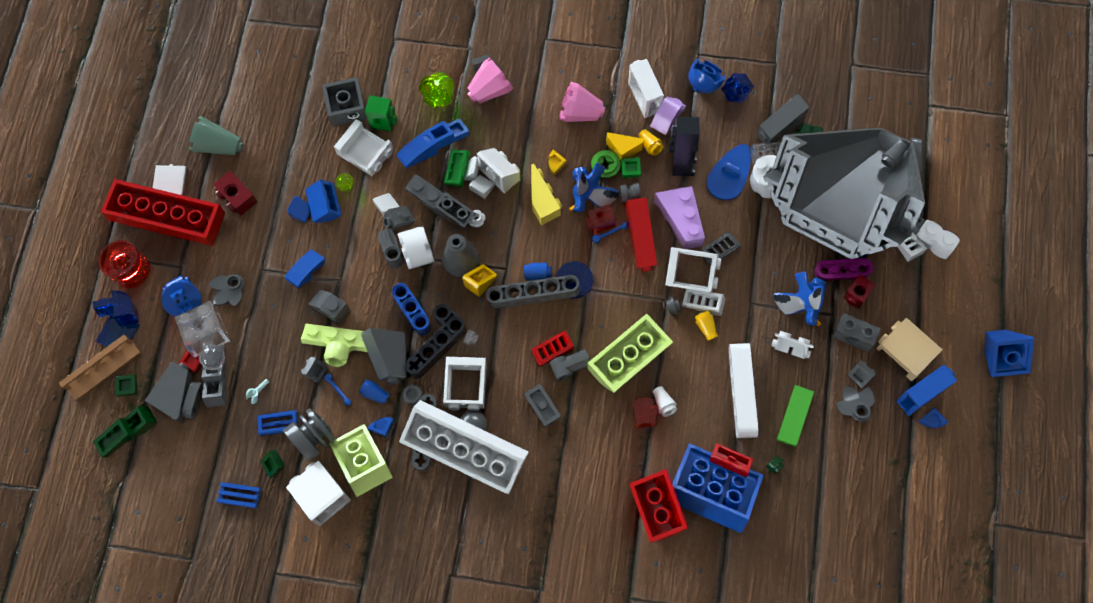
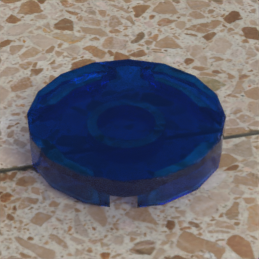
[556,261,593,299]

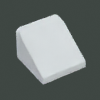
[465,157,479,181]
[469,175,495,199]
[373,193,400,216]

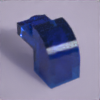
[93,291,139,326]

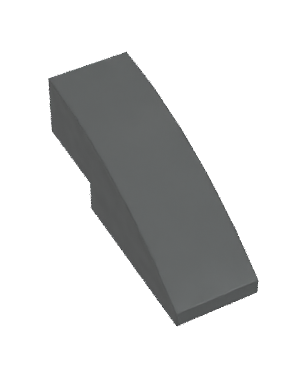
[202,345,227,407]

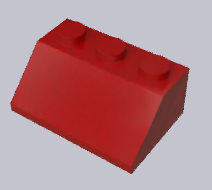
[629,469,689,543]

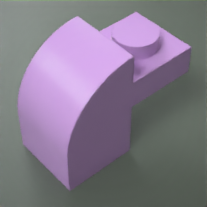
[650,96,686,135]

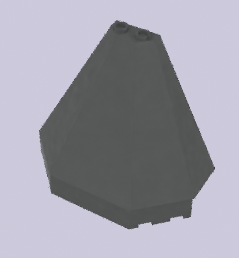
[763,128,925,259]

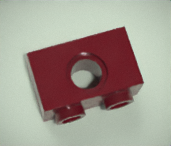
[213,170,258,216]

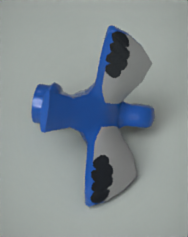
[569,163,620,212]
[773,272,827,326]

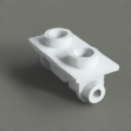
[771,331,814,359]

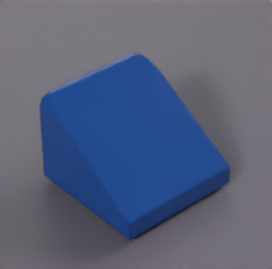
[287,196,311,223]

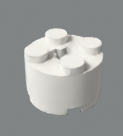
[750,155,776,198]
[398,226,434,269]

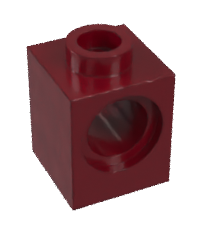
[843,274,876,308]

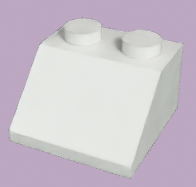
[477,148,520,194]

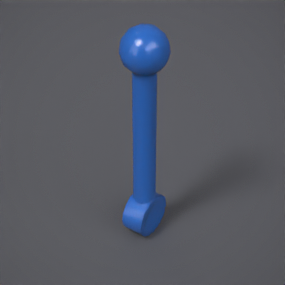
[592,222,628,243]
[324,374,351,406]

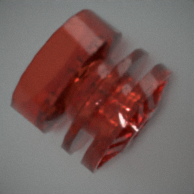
[98,240,150,289]

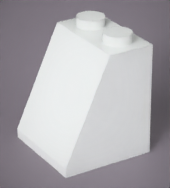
[287,461,351,527]

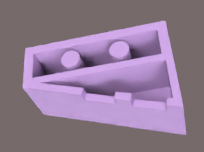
[654,186,705,249]

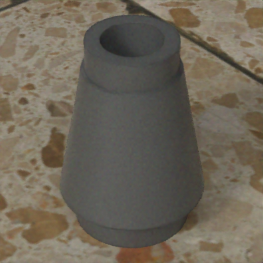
[881,140,908,169]

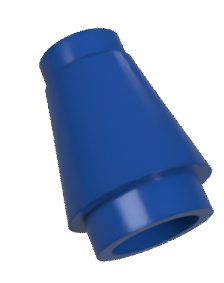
[359,379,390,404]

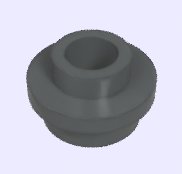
[666,297,681,316]

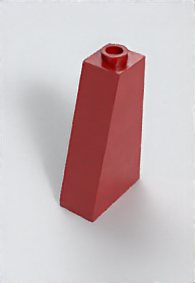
[625,197,657,272]

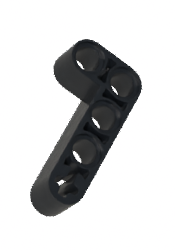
[405,304,466,379]

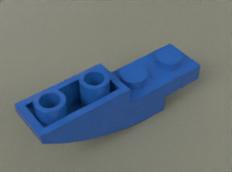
[397,118,469,169]

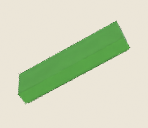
[776,385,814,447]

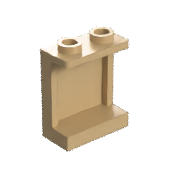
[877,318,943,381]

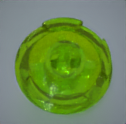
[419,72,455,108]

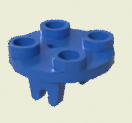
[161,280,201,317]

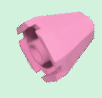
[467,58,514,103]
[560,82,605,122]

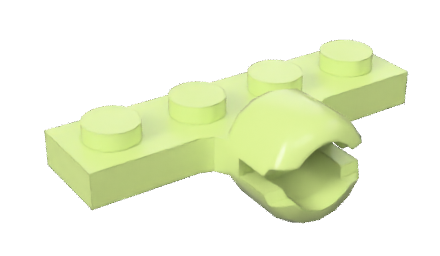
[301,324,367,367]

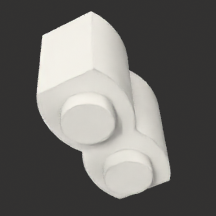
[916,220,960,259]

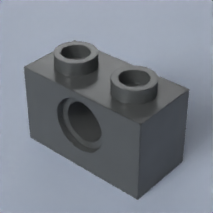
[832,313,881,352]

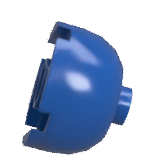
[688,59,726,93]

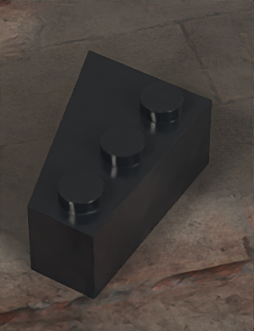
[669,117,700,176]

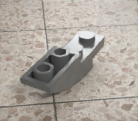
[405,174,476,228]

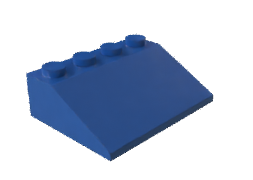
[672,443,764,533]

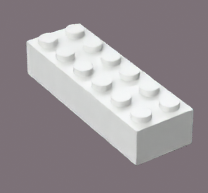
[399,400,528,494]

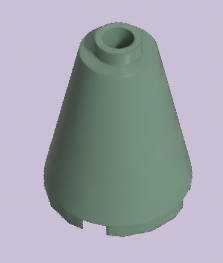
[189,116,244,155]

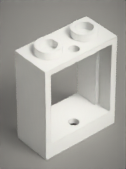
[628,59,664,118]
[665,247,721,292]
[443,357,487,411]

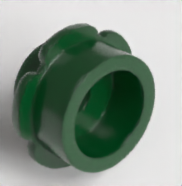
[766,455,784,474]

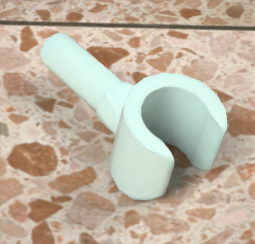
[246,379,269,404]

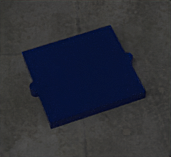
[95,312,140,347]

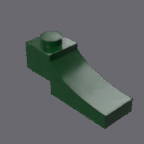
[93,406,157,458]

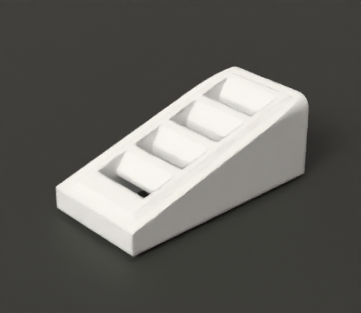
[897,232,927,262]
[682,289,725,316]

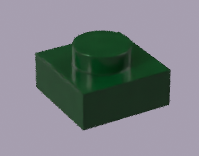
[115,374,137,397]
[261,449,285,478]

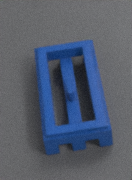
[257,410,299,436]
[216,482,261,509]

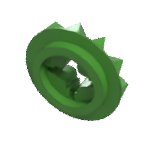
[591,150,621,178]

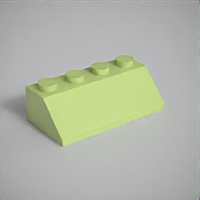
[588,314,673,393]

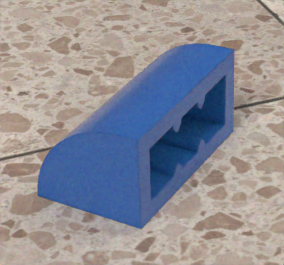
[305,179,342,223]

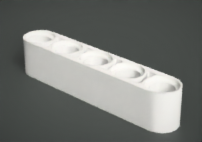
[729,343,758,438]

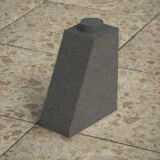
[757,94,810,147]
[361,328,406,384]
[145,361,194,424]

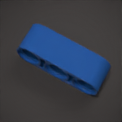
[392,283,431,335]

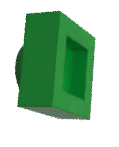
[621,157,641,178]

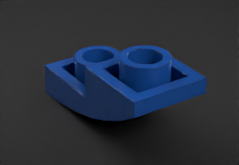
[285,249,325,289]

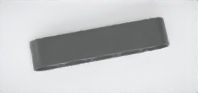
[486,275,581,308]

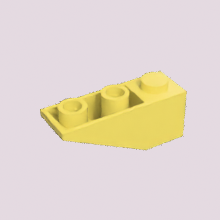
[531,164,562,226]

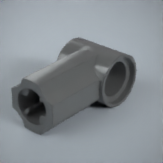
[377,229,404,268]
[550,349,590,381]

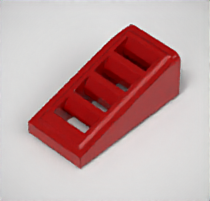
[531,330,574,367]

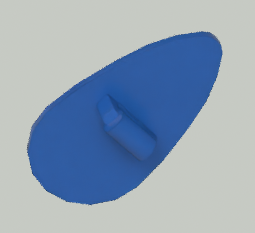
[707,144,751,201]

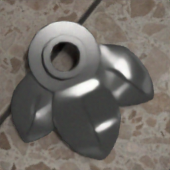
[208,274,245,306]
[836,386,874,422]

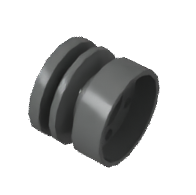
[283,408,336,462]

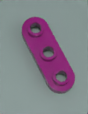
[814,258,873,281]

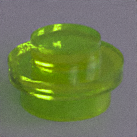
[335,173,354,191]

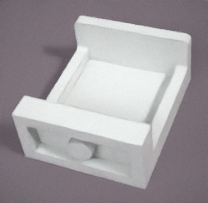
[334,119,394,176]

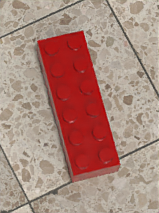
[101,179,225,246]

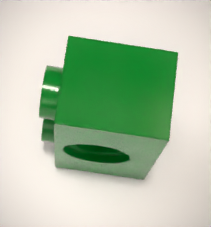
[365,95,398,132]

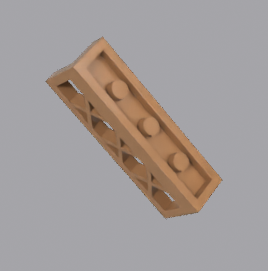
[59,335,142,401]

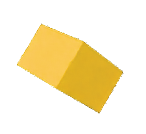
[606,132,643,162]
[463,264,497,298]

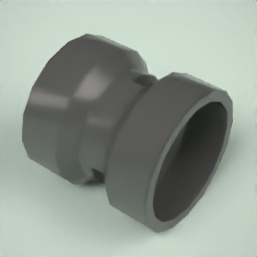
[620,183,641,204]

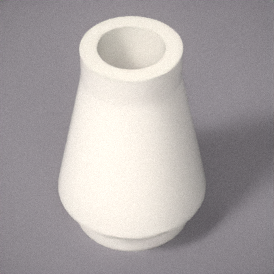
[652,386,677,417]

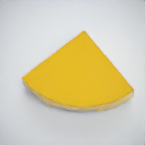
[548,150,567,176]

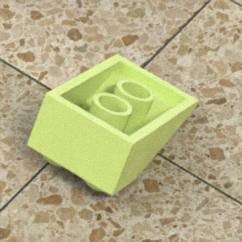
[329,424,393,497]

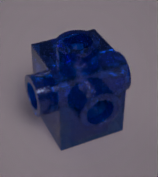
[721,73,754,102]

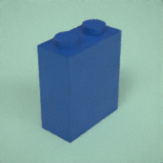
[896,365,957,416]

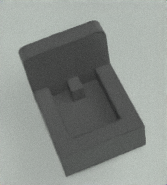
[383,205,415,232]

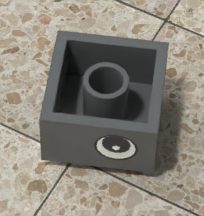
[322,77,367,126]

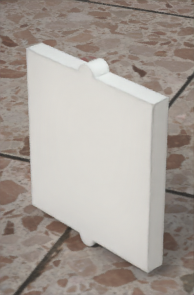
[153,164,187,195]

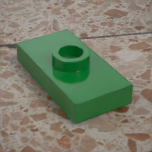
[444,150,470,187]

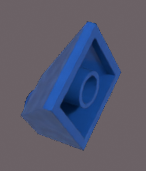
[984,330,1034,377]

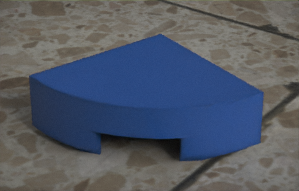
[919,407,949,428]
[368,417,394,438]

